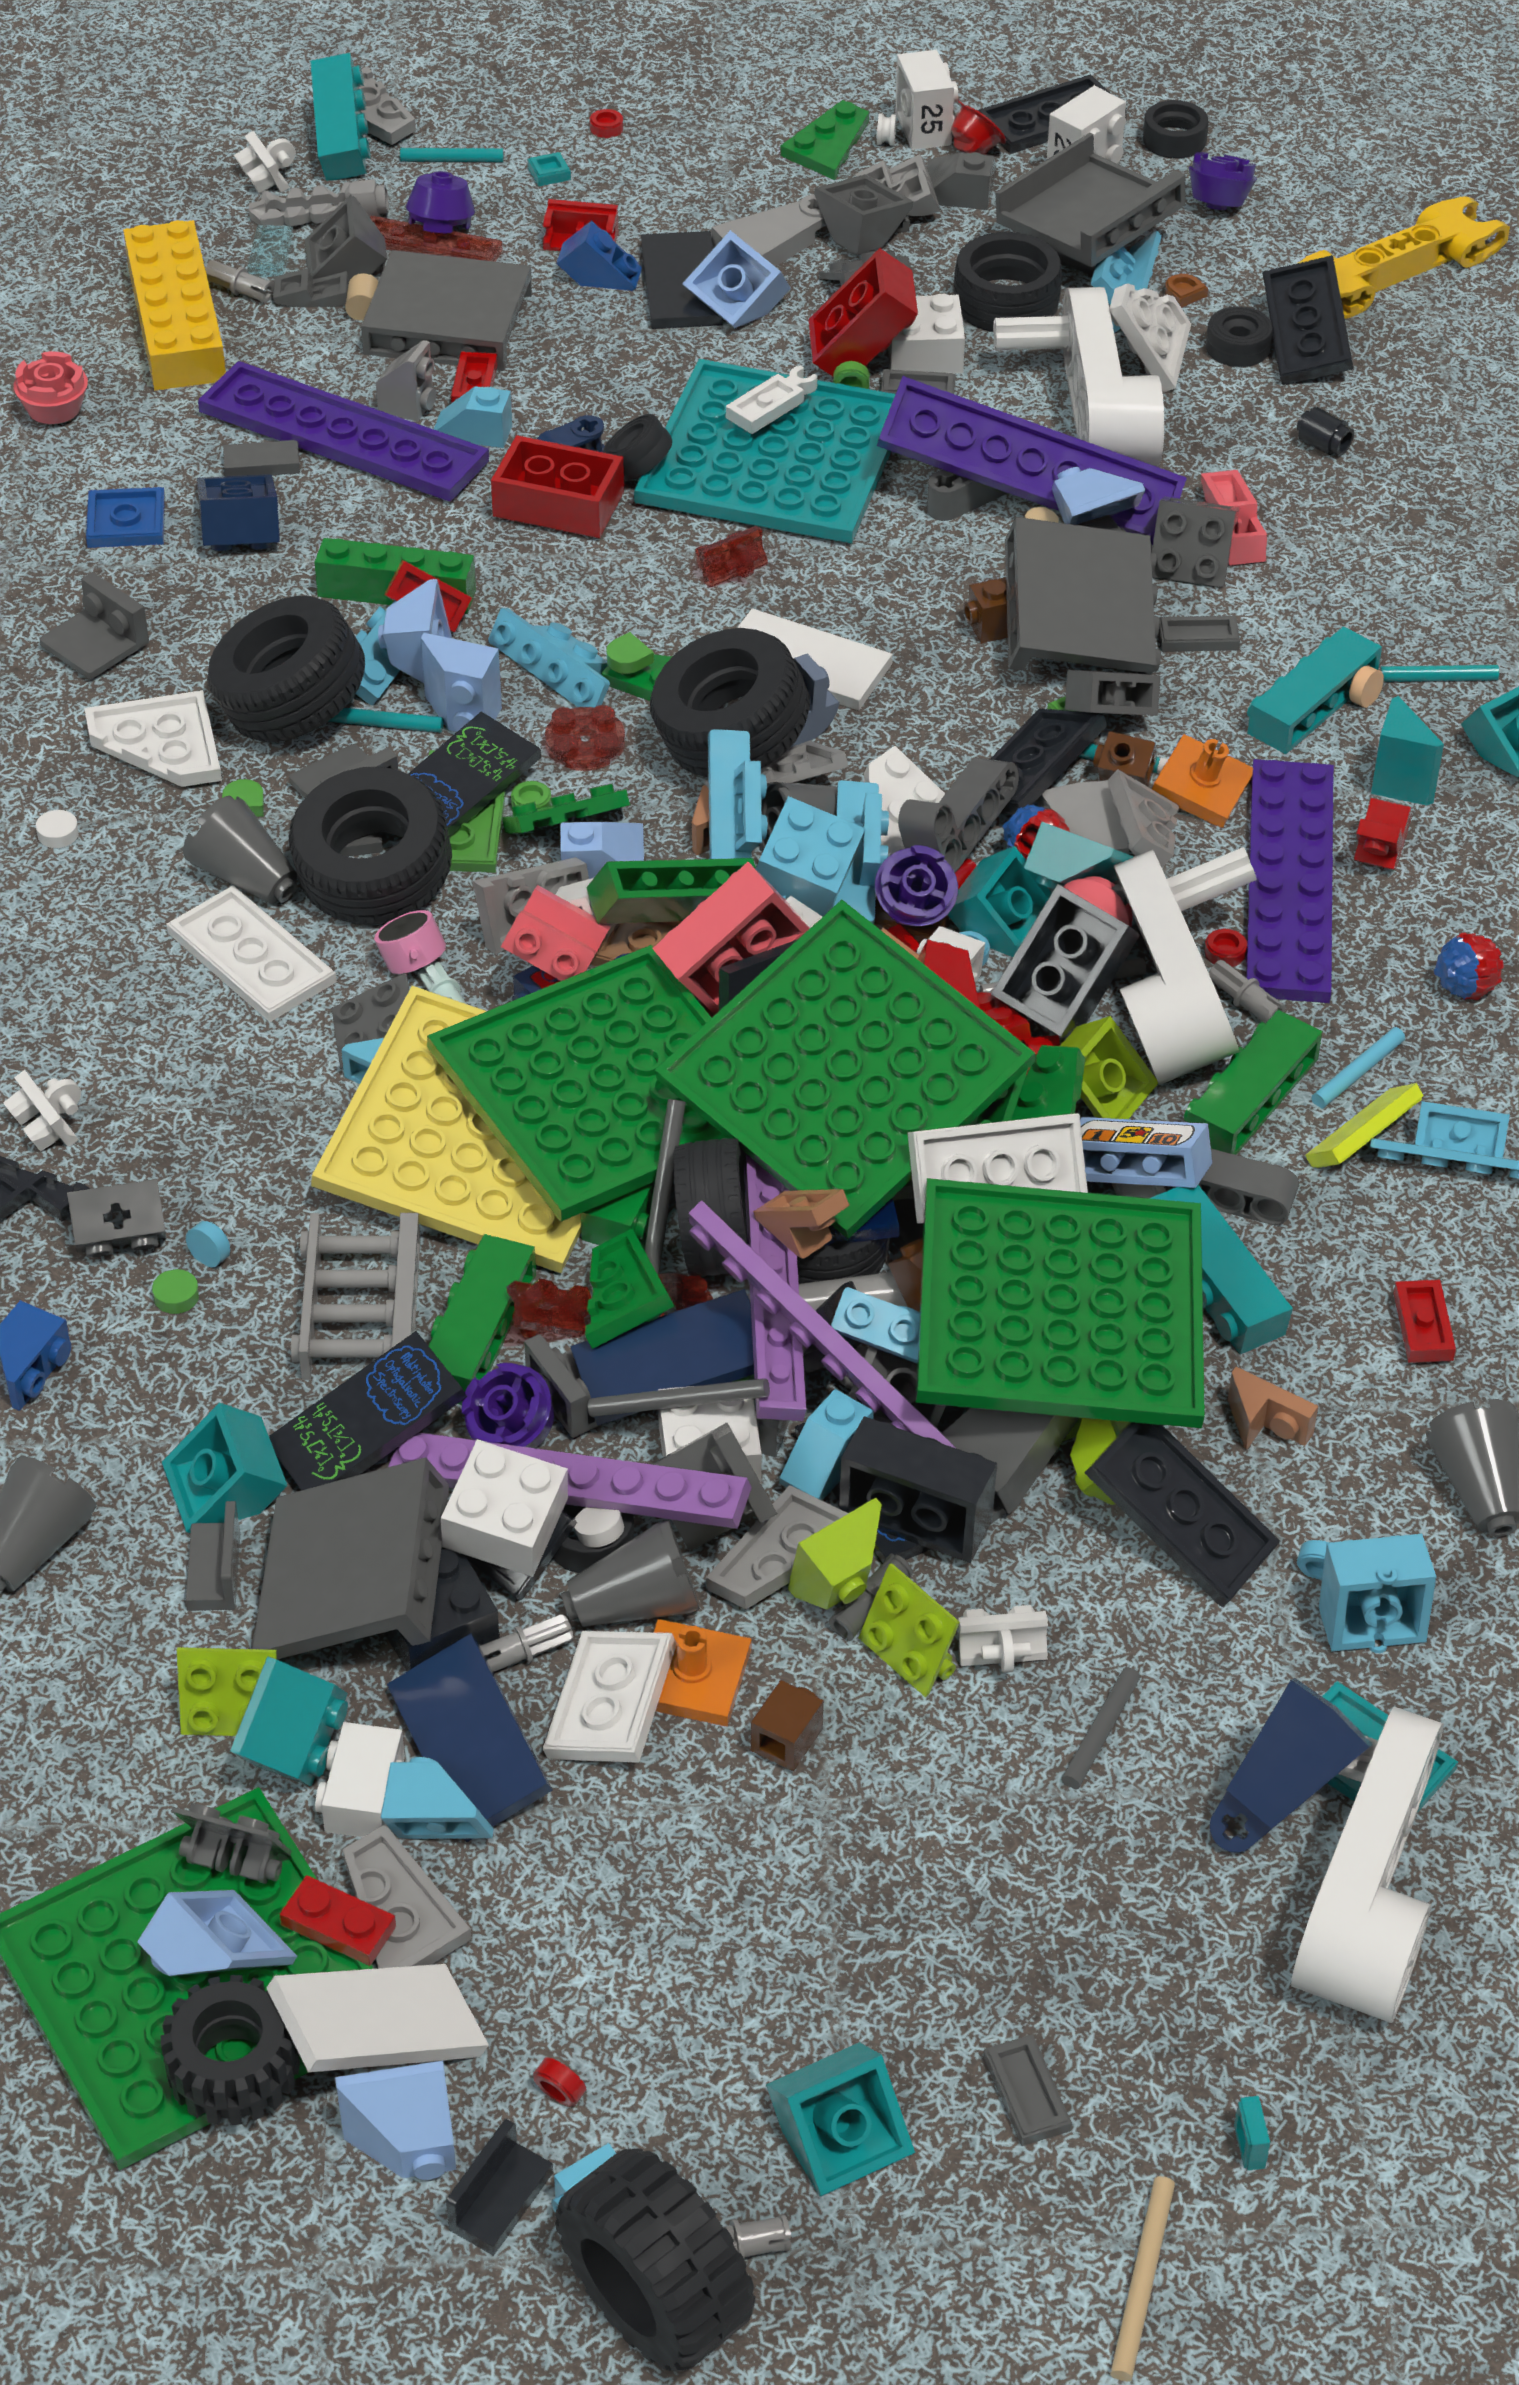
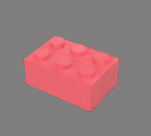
[652,862,810,1015]

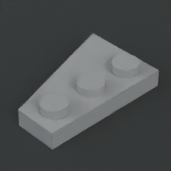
[359,66,416,145]
[704,741,849,788]
[1108,769,1179,867]
[473,857,589,955]
[706,1485,848,1609]
[342,1824,472,1968]

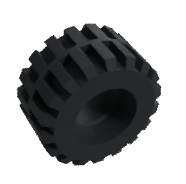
[161,1975,300,2125]

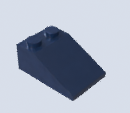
[197,474,280,551]

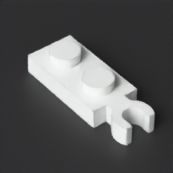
[726,366,817,434]

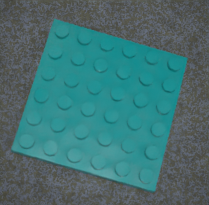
[634,359,895,543]

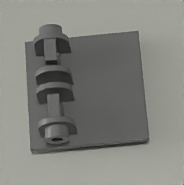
[331,973,409,1070]
[171,1803,292,1884]

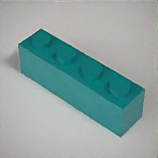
[310,52,371,181]
[1247,626,1382,754]
[1150,1185,1293,1355]

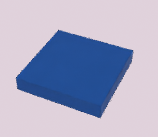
[86,487,165,548]

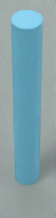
[1312,1027,1405,1109]

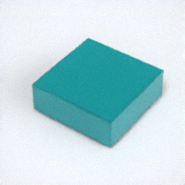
[527,152,571,187]
[1234,2095,1270,2171]

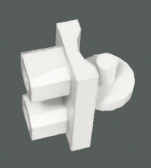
[234,131,296,194]
[3,1070,81,1152]
[959,1605,1048,1673]

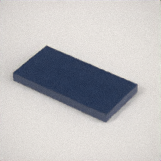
[570,1289,754,1426]
[387,1633,553,1842]

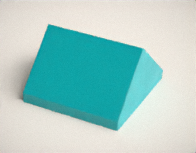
[1371,696,1444,806]

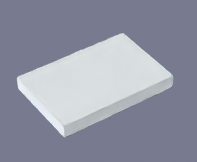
[543,1631,677,1763]

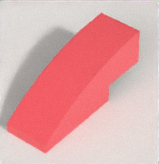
[1201,470,1267,566]

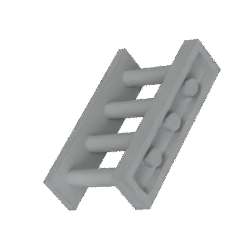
[291,1213,421,1380]

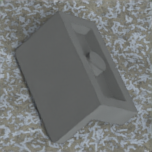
[186,1501,240,1611]

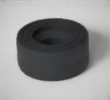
[1206,306,1273,367]
[603,414,673,481]

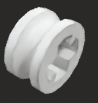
[877,113,896,146]

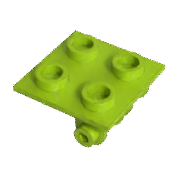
[858,1563,960,1697]
[177,1647,277,1736]

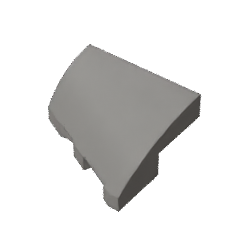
[855,154,941,216]

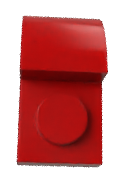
[1354,798,1412,870]

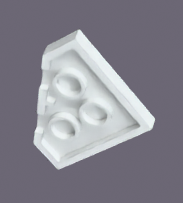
[1109,283,1191,392]
[84,690,222,787]
[864,746,945,857]

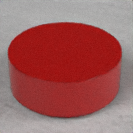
[589,109,624,138]
[1204,929,1247,967]
[533,2057,587,2107]

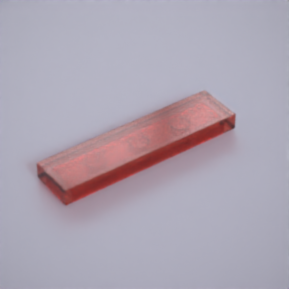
[370,216,503,262]

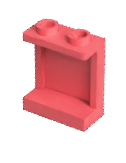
[501,885,611,981]

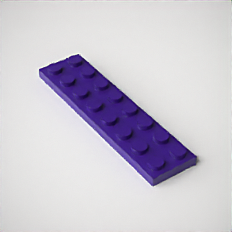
[198,361,489,502]
[877,376,1187,545]
[1246,759,1334,1003]

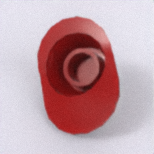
[951,100,1006,155]

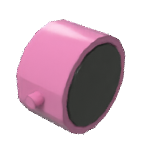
[374,910,446,974]

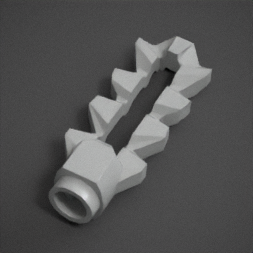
[248,179,389,229]

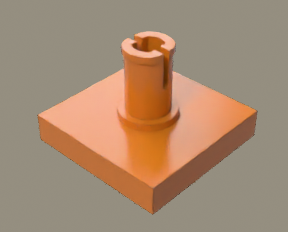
[1152,734,1253,828]
[653,1619,752,1727]

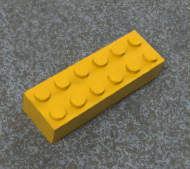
[123,220,226,391]

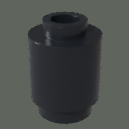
[1297,407,1354,456]

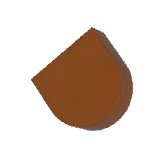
[1165,273,1208,308]

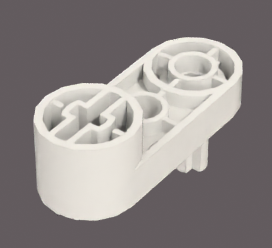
[993,287,1164,466]
[1114,847,1257,1085]
[1291,1707,1444,2023]

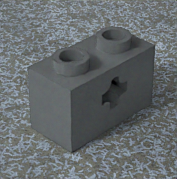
[1065,670,1161,716]
[67,1179,167,1257]

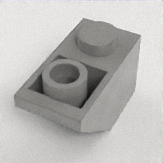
[376,340,436,422]

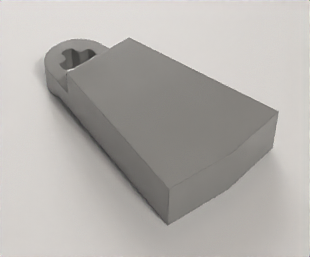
[712,194,827,267]
[1039,780,1129,900]

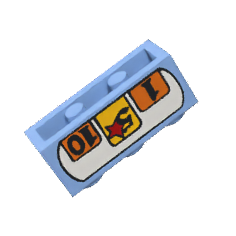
[1080,1117,1212,1188]

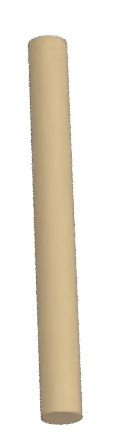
[1110,2176,1175,2382]

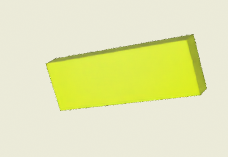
[1305,1083,1424,1168]

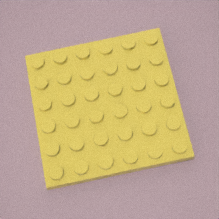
[311,986,581,1274]

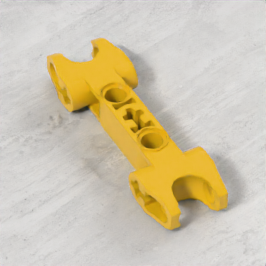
[1298,196,1510,319]

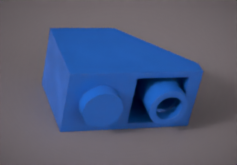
[556,221,642,291]
[0,1300,71,1411]

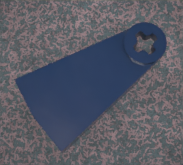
[1210,1678,1373,1852]

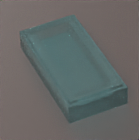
[248,225,293,277]

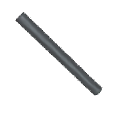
[644,1099,686,1276]
[588,1378,770,1417]

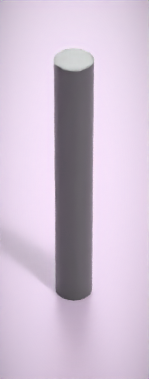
[1062,1667,1140,1790]

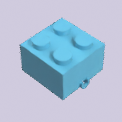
[756,796,866,917]
[1319,1534,1436,1653]

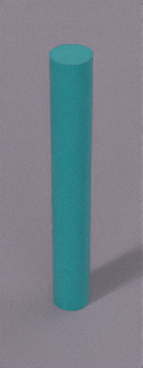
[400,148,504,162]
[1380,665,1499,682]
[328,708,444,733]

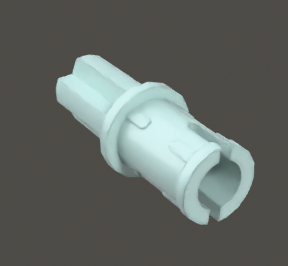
[418,961,467,1004]

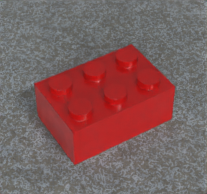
[808,248,918,376]
[491,435,624,538]

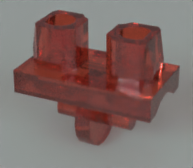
[695,526,769,587]
[506,1278,591,1338]

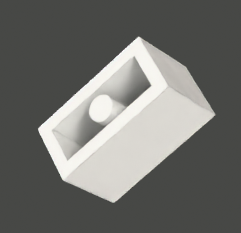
[315,1722,405,1837]

